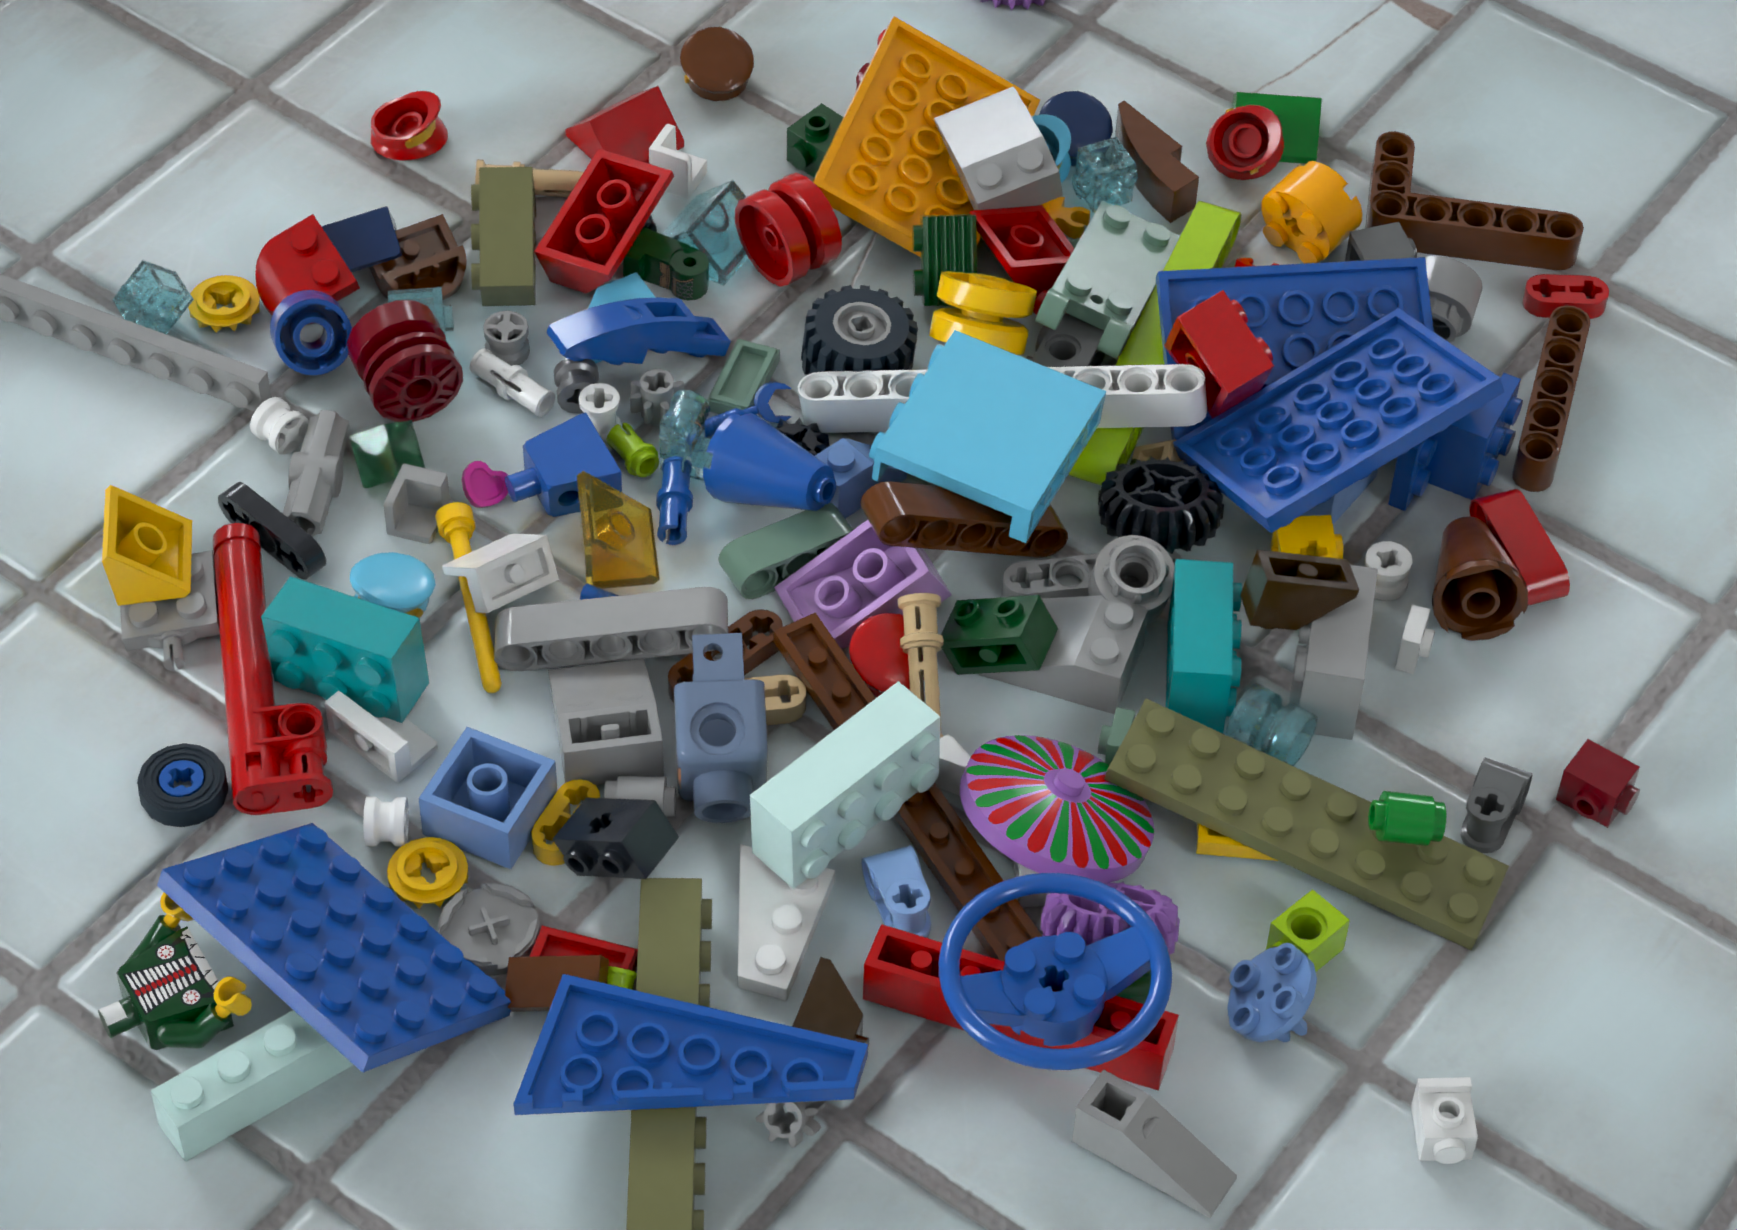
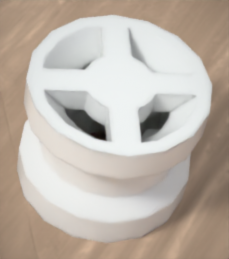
[250,397,309,455]
[1364,541,1413,601]
[363,797,409,847]

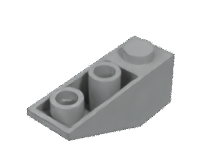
[1072,1069,1237,1218]

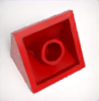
[565,86,685,164]
[969,205,1074,300]

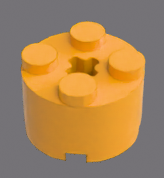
[1261,161,1363,264]

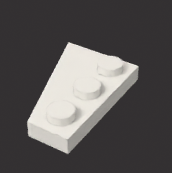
[738,844,835,1001]

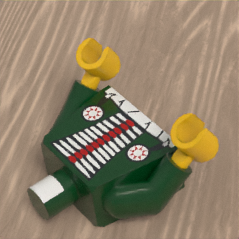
[98,892,252,1050]

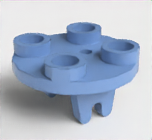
[1227,943,1317,1042]

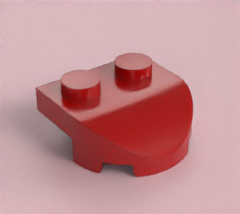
[255,214,360,325]

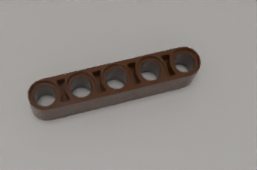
[1512,306,1590,492]
[860,481,1068,558]

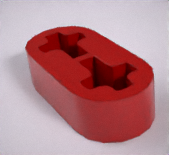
[1522,274,1609,319]

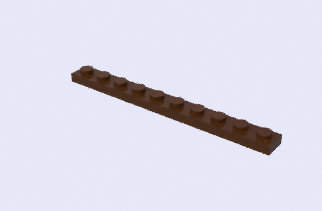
[773,612,1042,961]

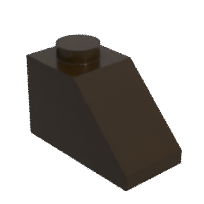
[1240,550,1359,630]
[792,957,869,1047]

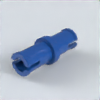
[656,456,693,545]

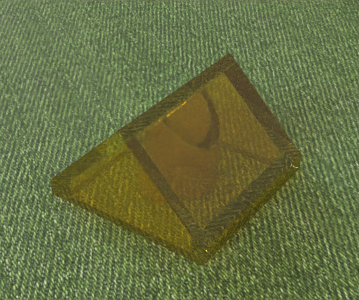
[577,471,660,589]

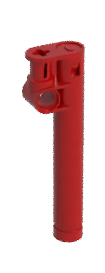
[212,523,333,815]

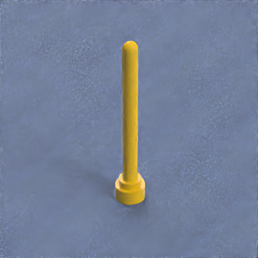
[435,502,502,693]

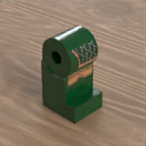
[623,227,709,301]

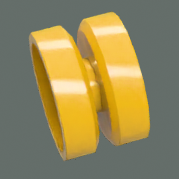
[929,271,1037,355]

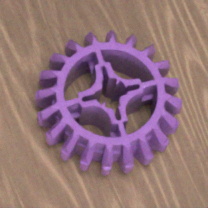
[1041,881,1180,955]

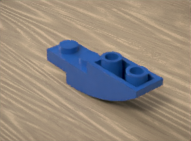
[546,297,731,365]

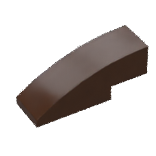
[1115,100,1199,223]

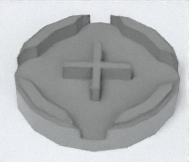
[438,882,540,976]

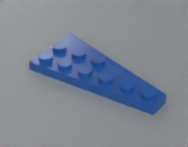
[513,974,868,1115]

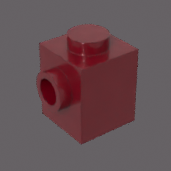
[1556,739,1640,828]

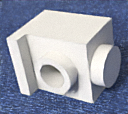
[1411,1077,1478,1164]

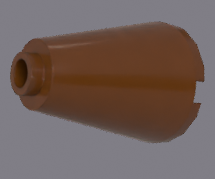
[1432,516,1528,641]

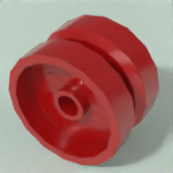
[735,172,842,287]

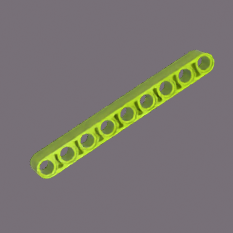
[1069,201,1242,486]

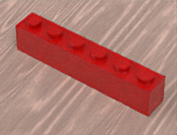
[863,924,1179,1091]

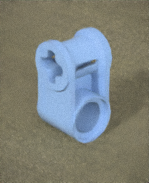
[861,845,931,937]

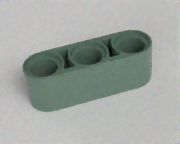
[718,503,853,599]

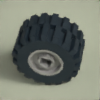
[801,285,918,375]

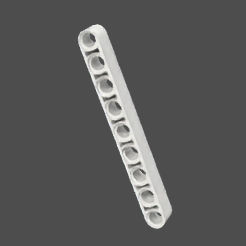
[798,364,1207,433]

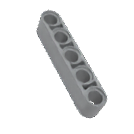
[494,587,728,671]

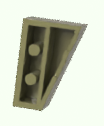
[471,167,536,306]

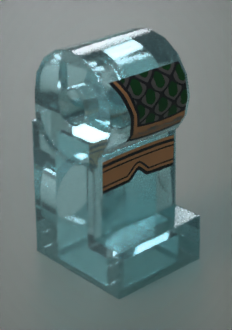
[659,390,713,481]

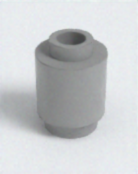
[604,776,677,818]

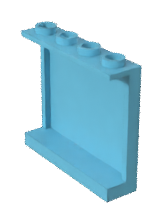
[869,330,1106,543]

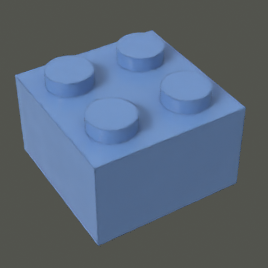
[418,727,557,869]

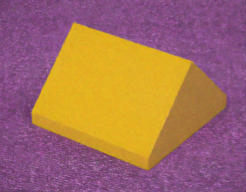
[102,485,192,606]

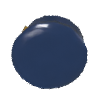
[1039,91,1113,166]

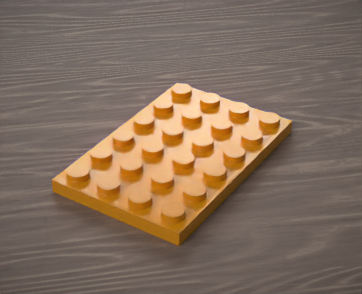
[812,16,1040,257]

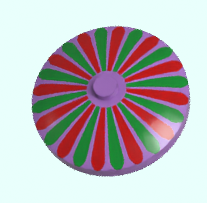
[959,735,1154,883]

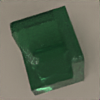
[349,420,426,489]

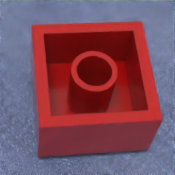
[1164,290,1274,418]

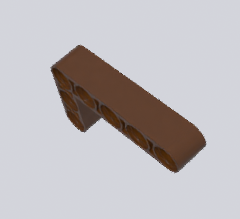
[1365,131,1584,270]

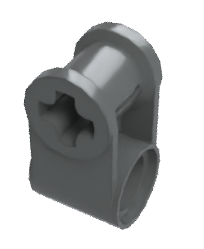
[1460,757,1533,853]

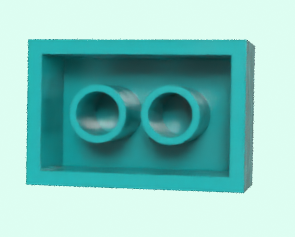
[1165,559,1242,733]
[261,576,430,723]

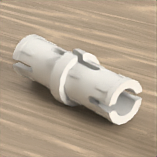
[469,348,556,417]

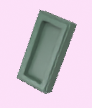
[707,339,780,414]

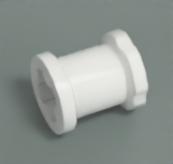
[579,383,621,443]

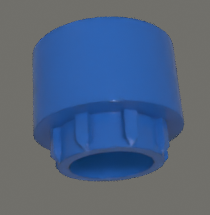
[270,290,352,375]

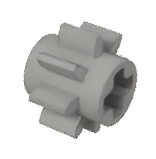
[630,369,685,425]
[756,1101,825,1147]

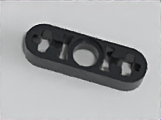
[218,482,326,580]

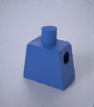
[505,412,623,517]

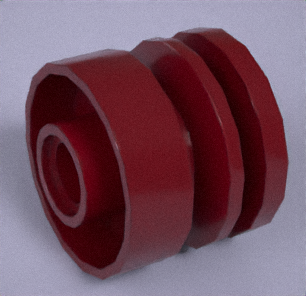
[347,300,463,422]

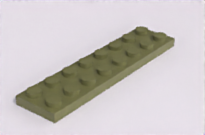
[1104,698,1509,950]

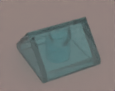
[662,180,748,286]

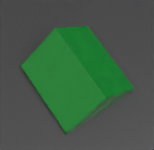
[1232,92,1322,164]

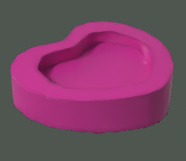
[461,461,508,508]

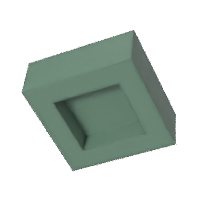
[1098,707,1136,765]

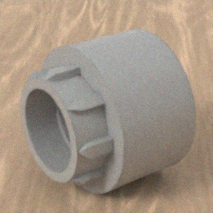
[1425,256,1483,343]
[1088,535,1175,625]

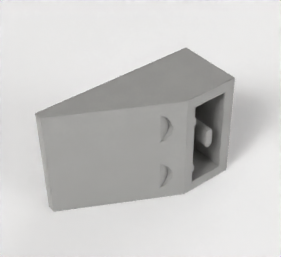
[548,659,664,785]

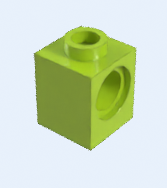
[1266,889,1350,972]

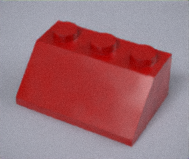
[534,149,674,294]

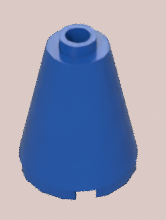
[703,412,836,511]

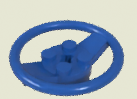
[938,873,1172,1070]

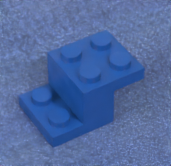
[1388,373,1523,511]

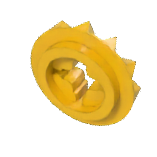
[188,275,260,333]
[387,837,468,909]

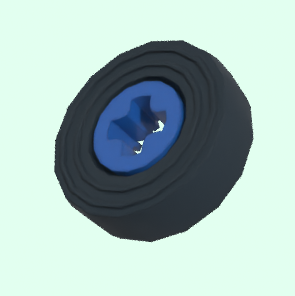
[137,743,228,827]

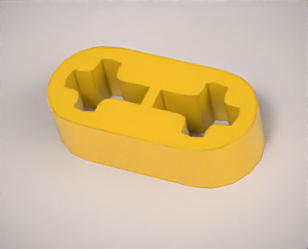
[531,779,600,866]

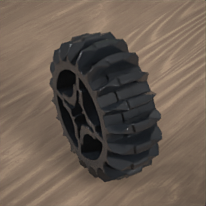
[1098,456,1224,554]

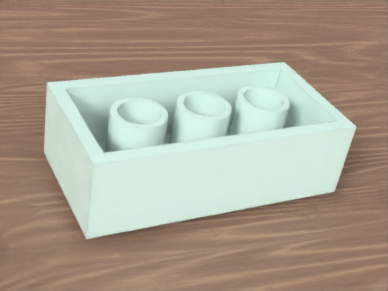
[750,681,941,889]

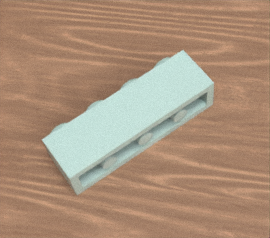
[151,1010,353,1162]

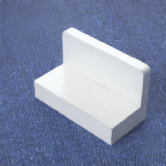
[442,534,559,613]
[325,691,438,783]

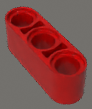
[1469,489,1570,606]

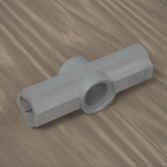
[283,410,350,537]

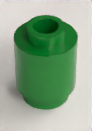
[1368,791,1447,846]

